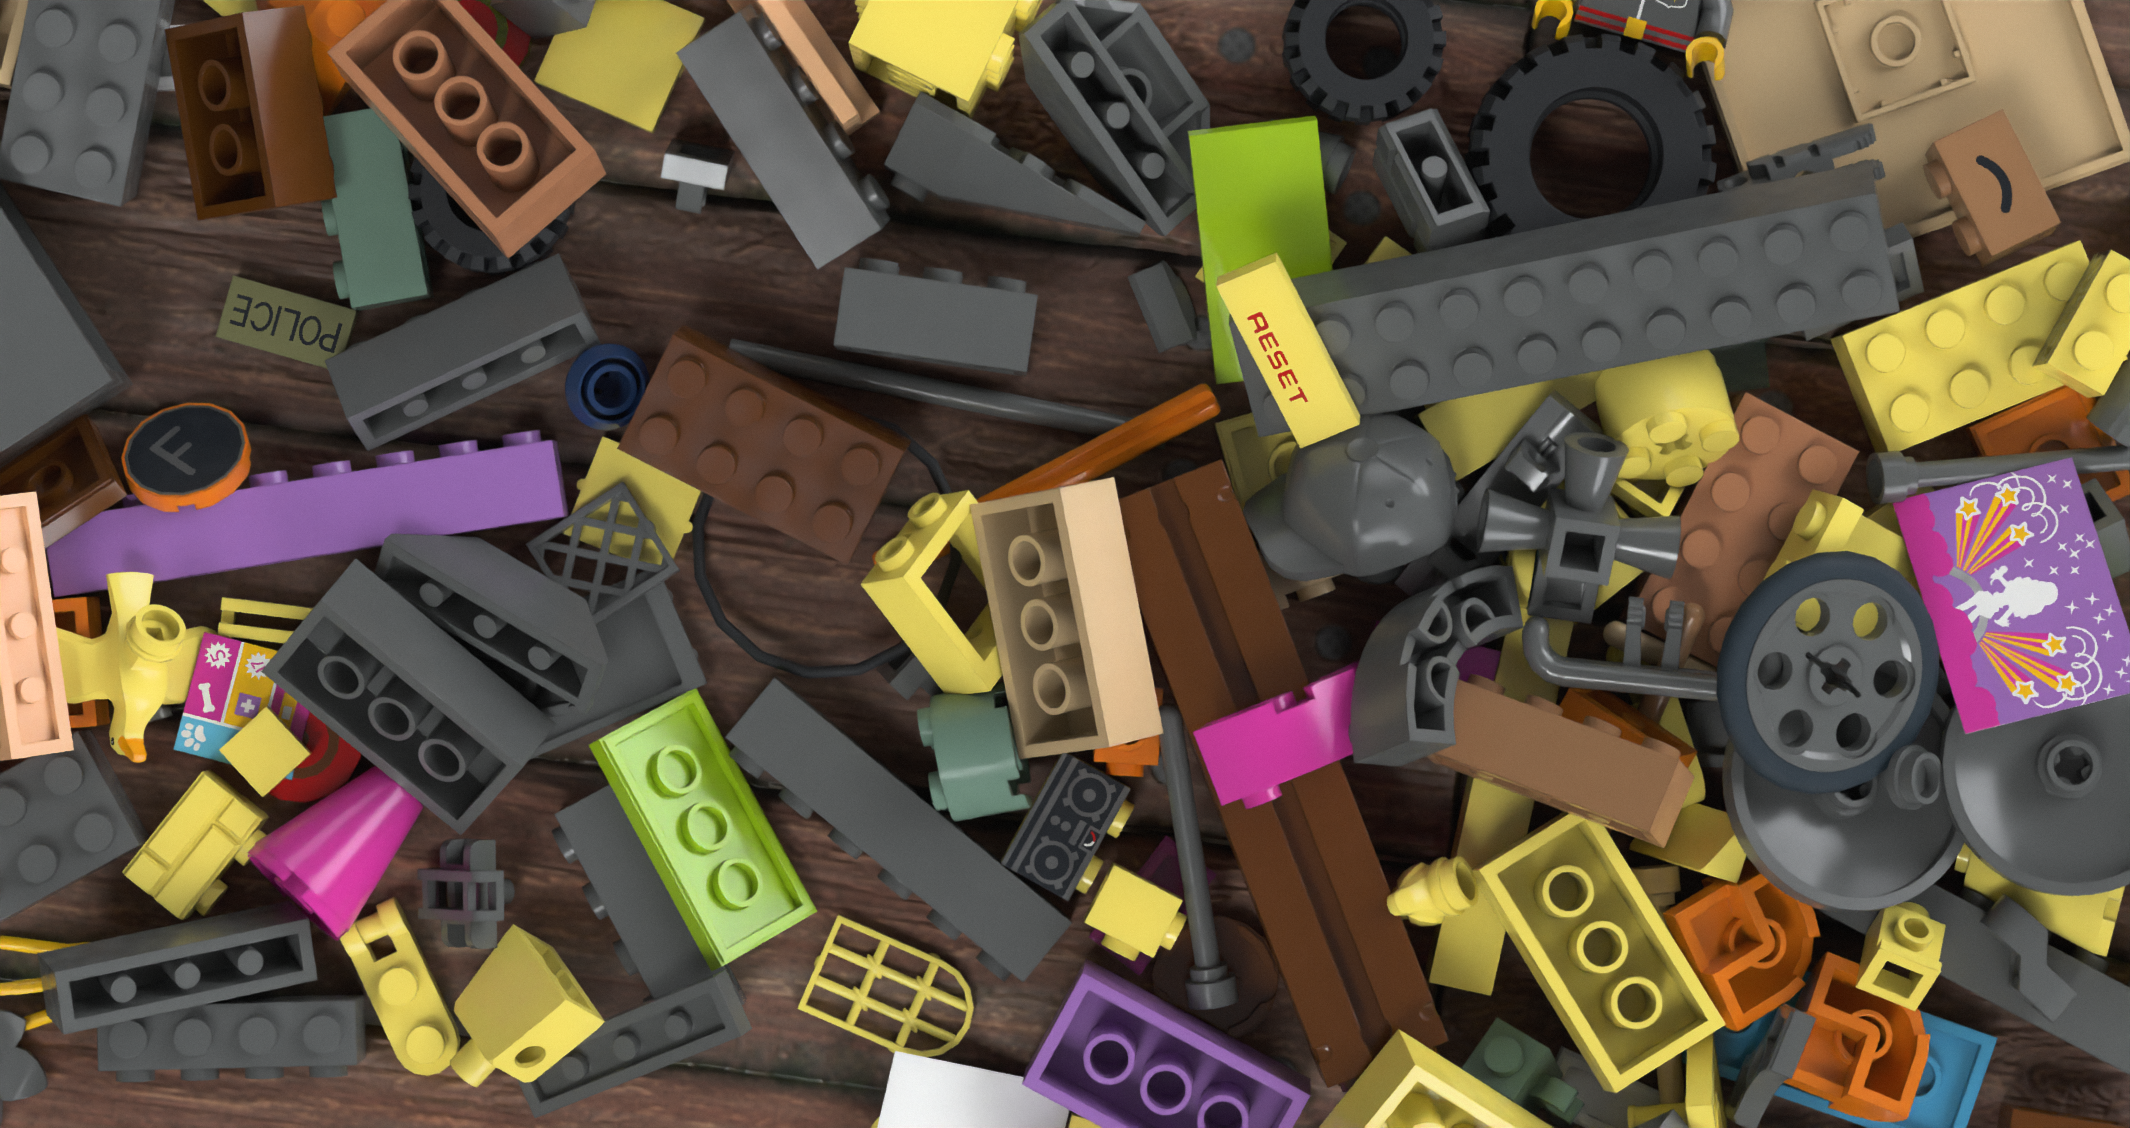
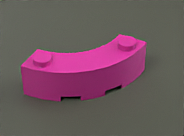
[1193,659,1360,809]

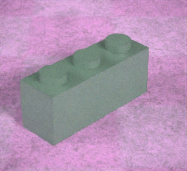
[321,108,434,311]

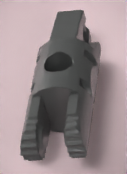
[1716,123,1885,192]

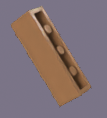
[1427,674,1695,848]

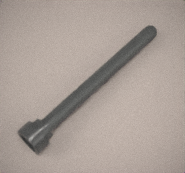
[1866,445,2130,504]
[1159,703,1239,1010]

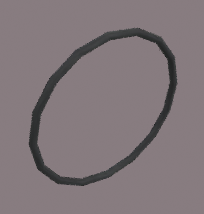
[692,408,962,679]

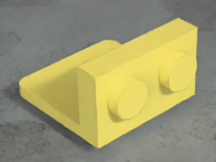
[1764,489,1912,637]

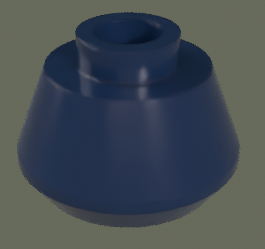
[565,343,650,430]

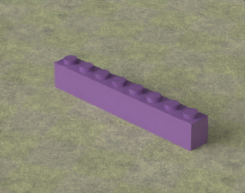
[46,430,569,597]

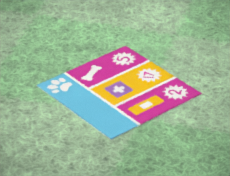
[173,632,310,780]

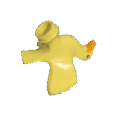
[56,572,217,763]

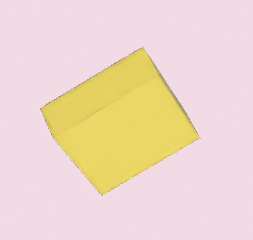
[219,706,312,797]

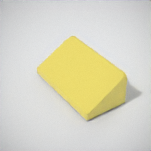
[1629,803,1746,883]

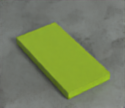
[1187,115,1333,384]
[589,688,817,972]

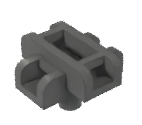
[417,838,515,949]

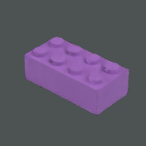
[1022,959,1311,1128]

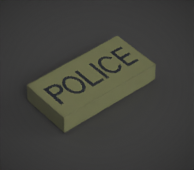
[215,275,359,369]

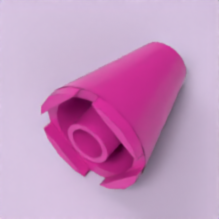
[247,765,423,941]

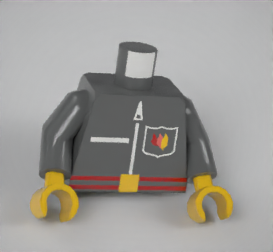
[1531,0,1734,81]

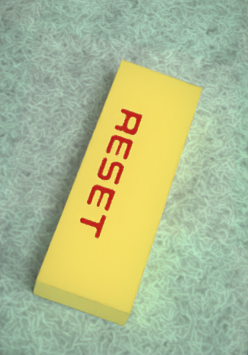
[1216,252,1360,449]

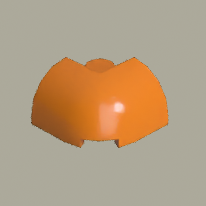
[1662,860,1820,1031]
[1783,952,1931,1123]

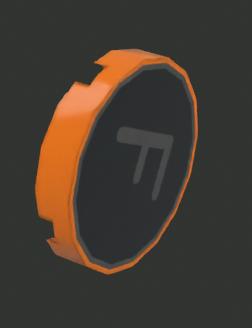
[121,403,252,512]

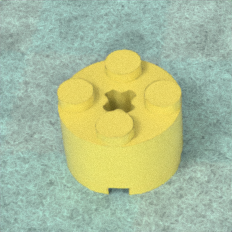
[1594,350,1739,487]

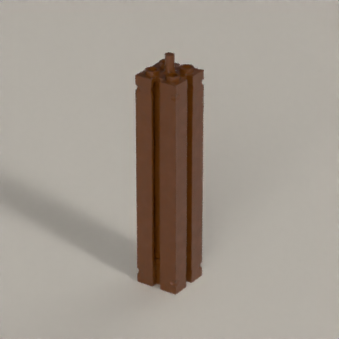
[1118,459,1449,1092]

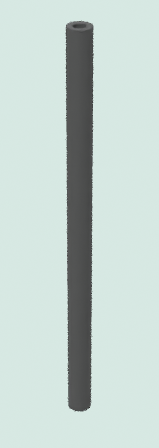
[729,338,1166,450]

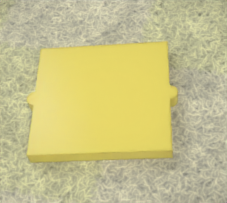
[563,436,701,565]

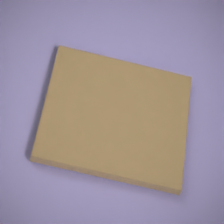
[1698,0,2130,238]

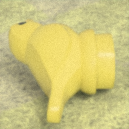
[1387,856,1479,927]

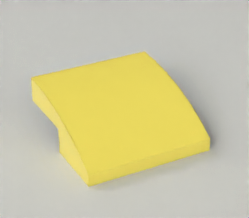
[534,0,706,134]

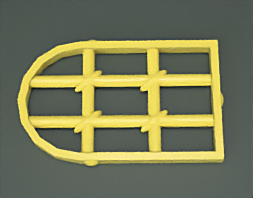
[797,914,974,1057]

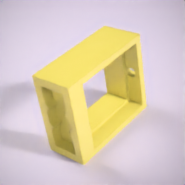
[861,490,1003,694]

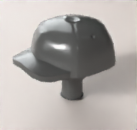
[1243,412,1460,585]

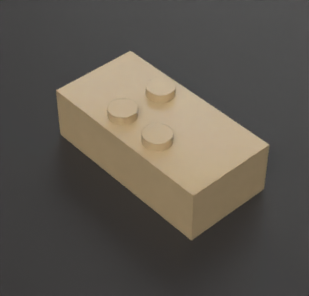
[970,477,1164,759]

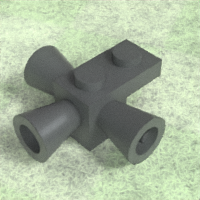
[1476,432,1681,624]

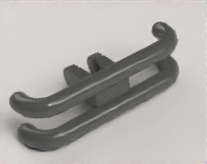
[1522,597,1783,701]

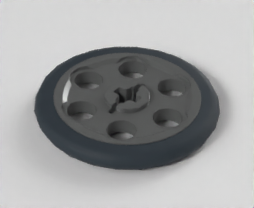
[1716,551,1939,794]

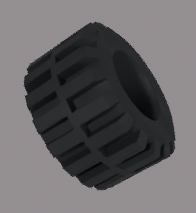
[1282,0,1446,125]
[408,158,576,275]

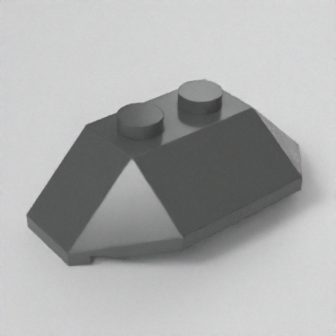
[1018,0,1210,236]
[374,533,608,717]

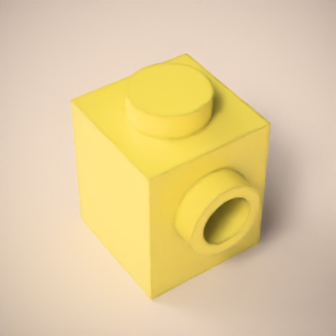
[1083,862,1187,961]

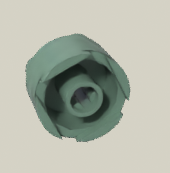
[917,682,1032,822]

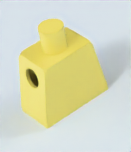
[450,924,605,1087]

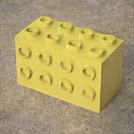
[848,0,1042,119]

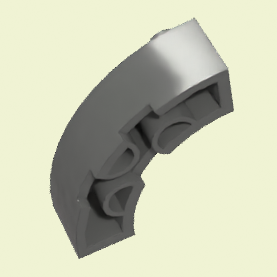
[1348,565,1523,766]

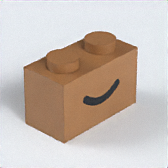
[1923,109,2061,268]

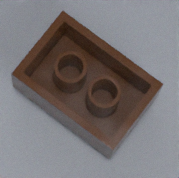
[164,5,337,221]

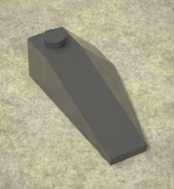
[884,91,1146,237]

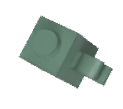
[1461,1017,1585,1125]

